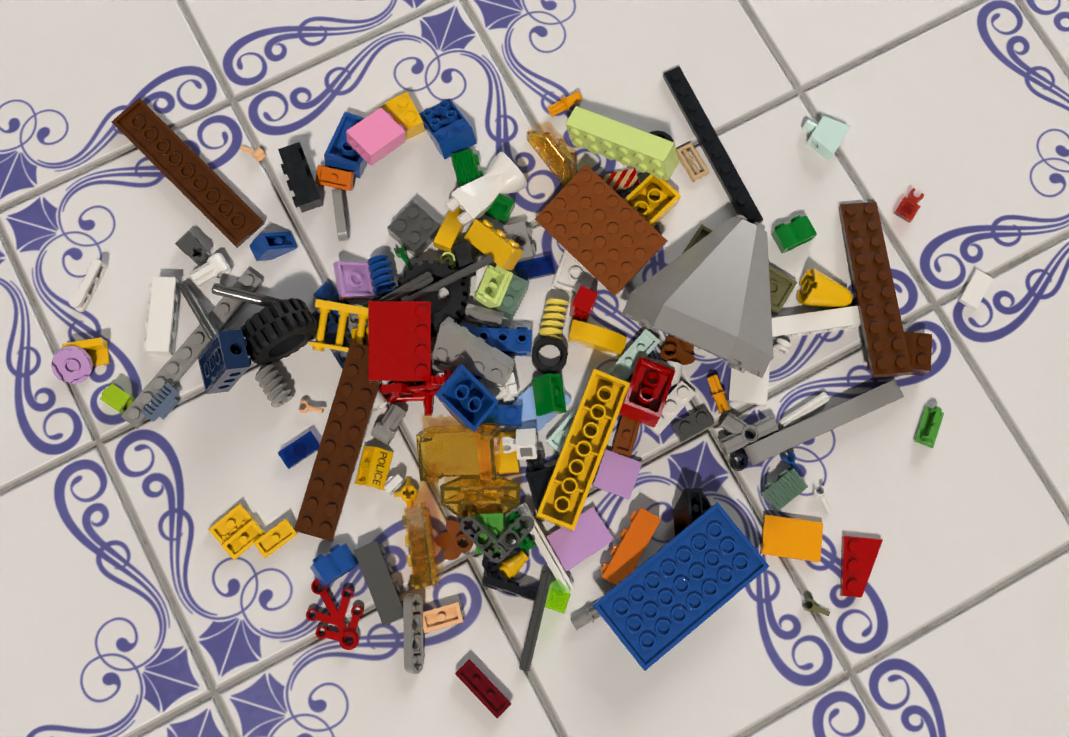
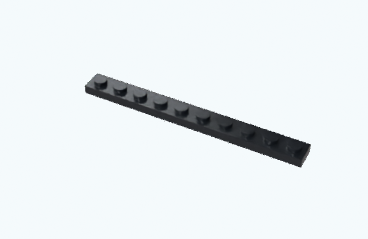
[663,66,763,224]

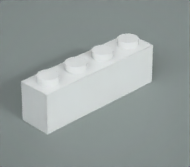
[143,277,181,356]

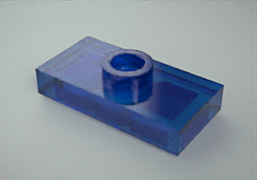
[515,255,555,281]
[278,431,320,469]

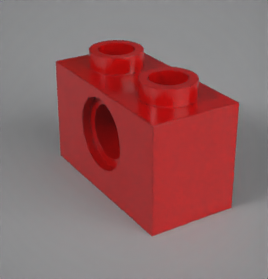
[569,285,598,323]

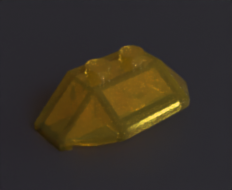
[526,130,578,187]
[440,476,520,519]

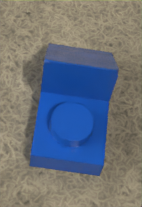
[313,282,349,320]

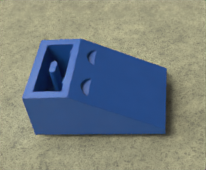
[419,99,477,160]

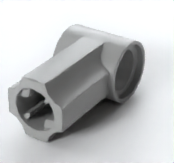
[371,404,407,445]

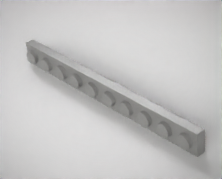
[121,269,263,429]

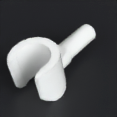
[813,485,831,513]

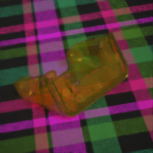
[416,424,501,484]

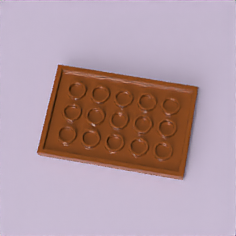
[535,164,668,296]

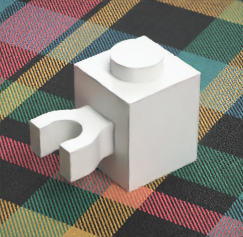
[502,428,537,460]

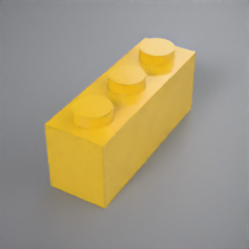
[464,219,524,271]

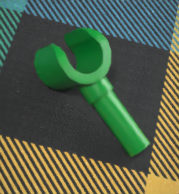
[394,244,413,270]

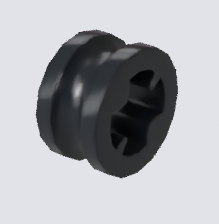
[729,453,748,471]
[482,555,500,572]

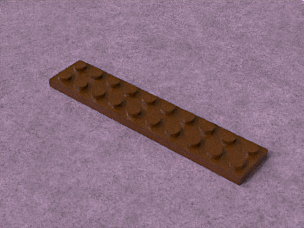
[111,98,265,248]
[838,202,912,378]
[294,341,381,541]

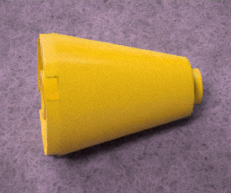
[797,268,853,308]

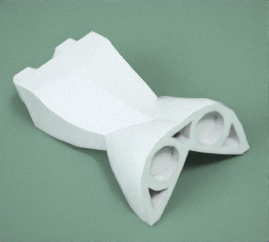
[446,152,527,226]

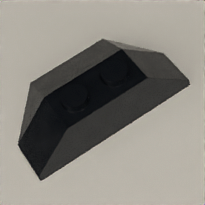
[673,488,711,536]

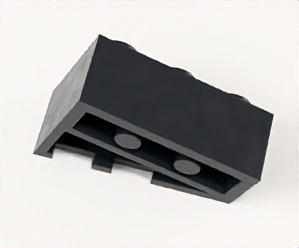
[278,142,323,213]

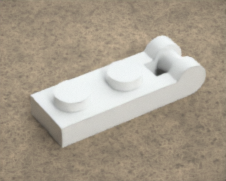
[69,258,107,312]

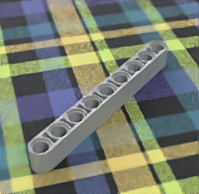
[744,380,904,466]

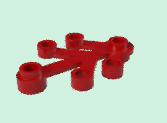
[306,579,364,650]

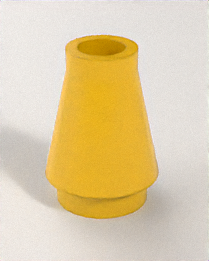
[499,551,529,579]

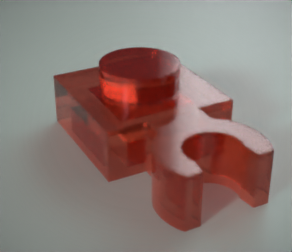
[893,188,924,223]

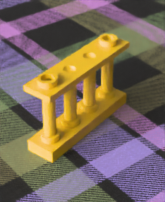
[309,299,368,352]

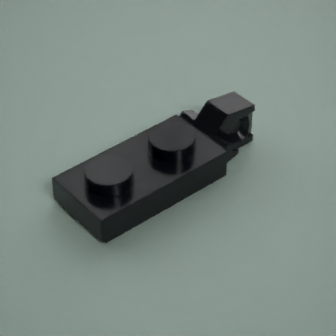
[482,574,538,602]

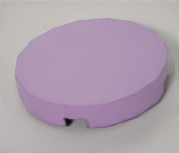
[51,346,93,384]

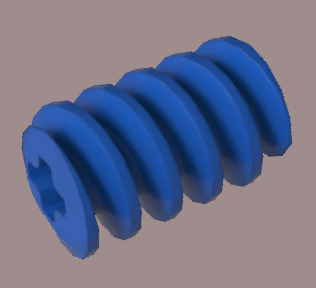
[368,255,396,297]

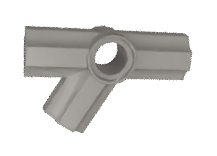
[719,412,779,455]

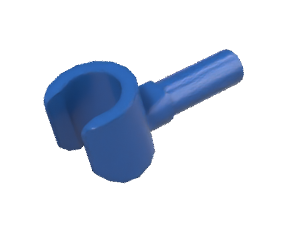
[780,451,801,476]

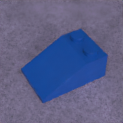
[324,112,367,179]
[435,364,499,432]

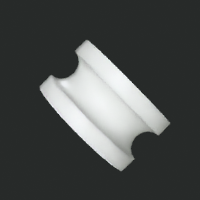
[773,338,792,355]

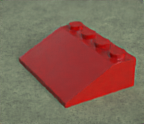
[368,301,431,381]

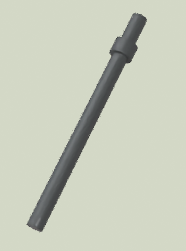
[400,255,494,301]

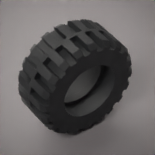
[395,260,468,336]
[240,298,318,365]

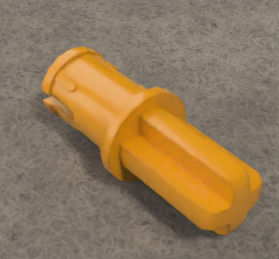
[547,91,582,117]
[707,375,731,413]

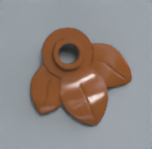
[660,336,695,365]
[434,520,473,560]

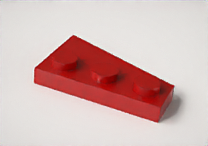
[840,536,883,598]

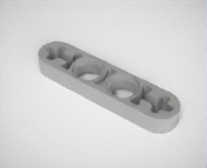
[403,593,424,674]

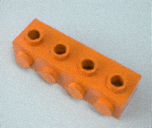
[600,507,661,586]

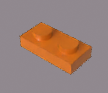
[315,165,355,191]

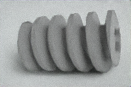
[255,363,293,407]

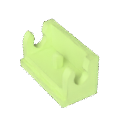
[474,265,513,309]

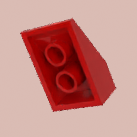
[619,356,676,428]

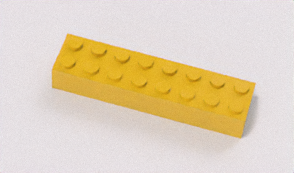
[535,369,630,532]

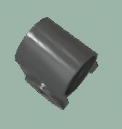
[175,231,211,266]

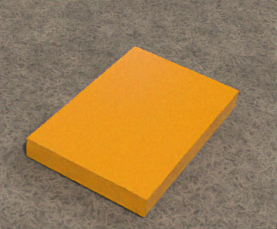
[760,515,823,563]

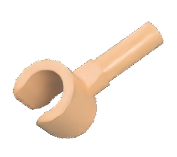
[240,145,266,162]
[298,401,324,414]

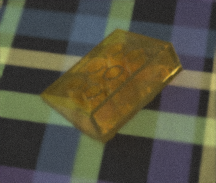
[402,502,440,591]

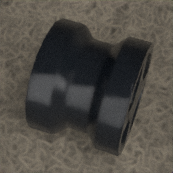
[526,450,545,473]

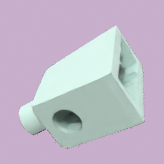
[802,116,850,161]

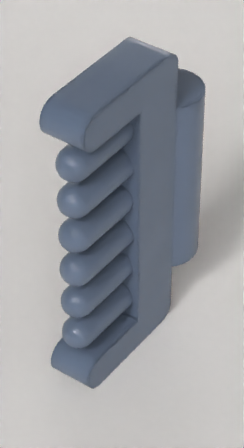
[141,382,179,422]

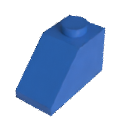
[249,231,298,261]

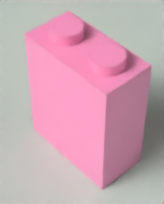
[346,107,406,166]

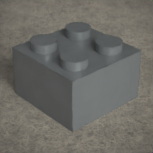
[387,201,441,259]

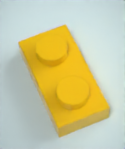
[253,518,298,559]

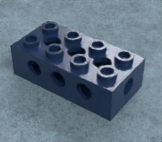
[198,329,251,394]

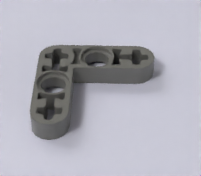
[460,515,535,563]

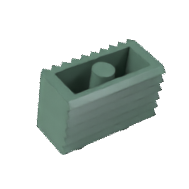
[495,275,528,320]
[760,468,808,512]

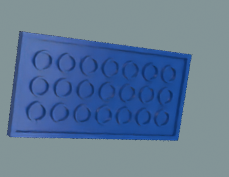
[592,502,769,671]

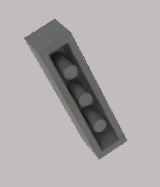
[354,541,404,626]

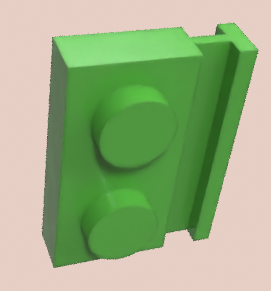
[474,513,505,554]

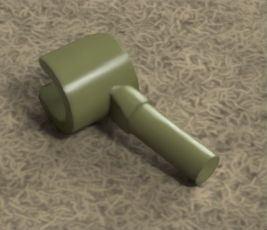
[803,599,830,616]

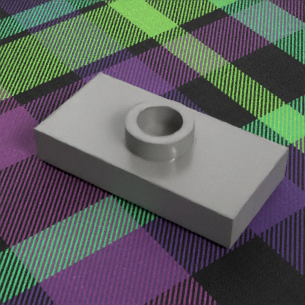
[464,303,504,328]

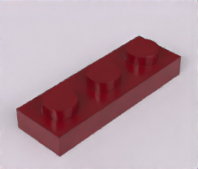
[455,659,512,719]

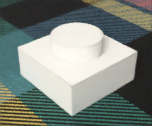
[384,474,405,495]

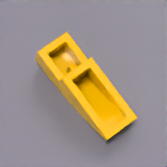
[433,207,465,253]
[568,319,627,356]

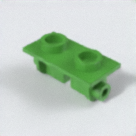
[914,406,944,448]

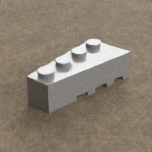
[432,317,515,386]

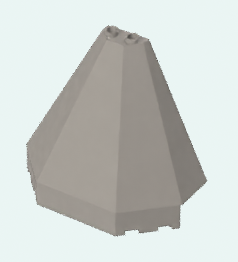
[621,214,774,378]

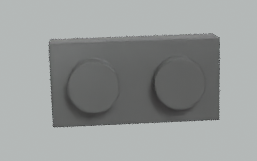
[671,407,714,443]

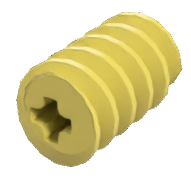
[539,299,569,340]

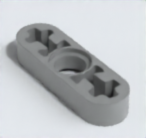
[332,188,349,241]

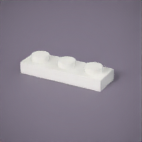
[644,381,696,436]

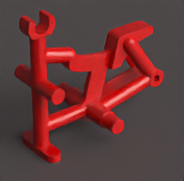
[380,370,452,416]

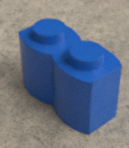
[310,544,359,588]

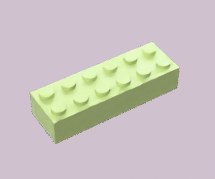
[565,106,679,181]

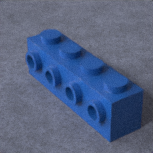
[460,324,532,357]

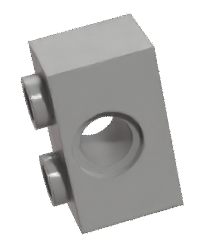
[503,221,536,266]

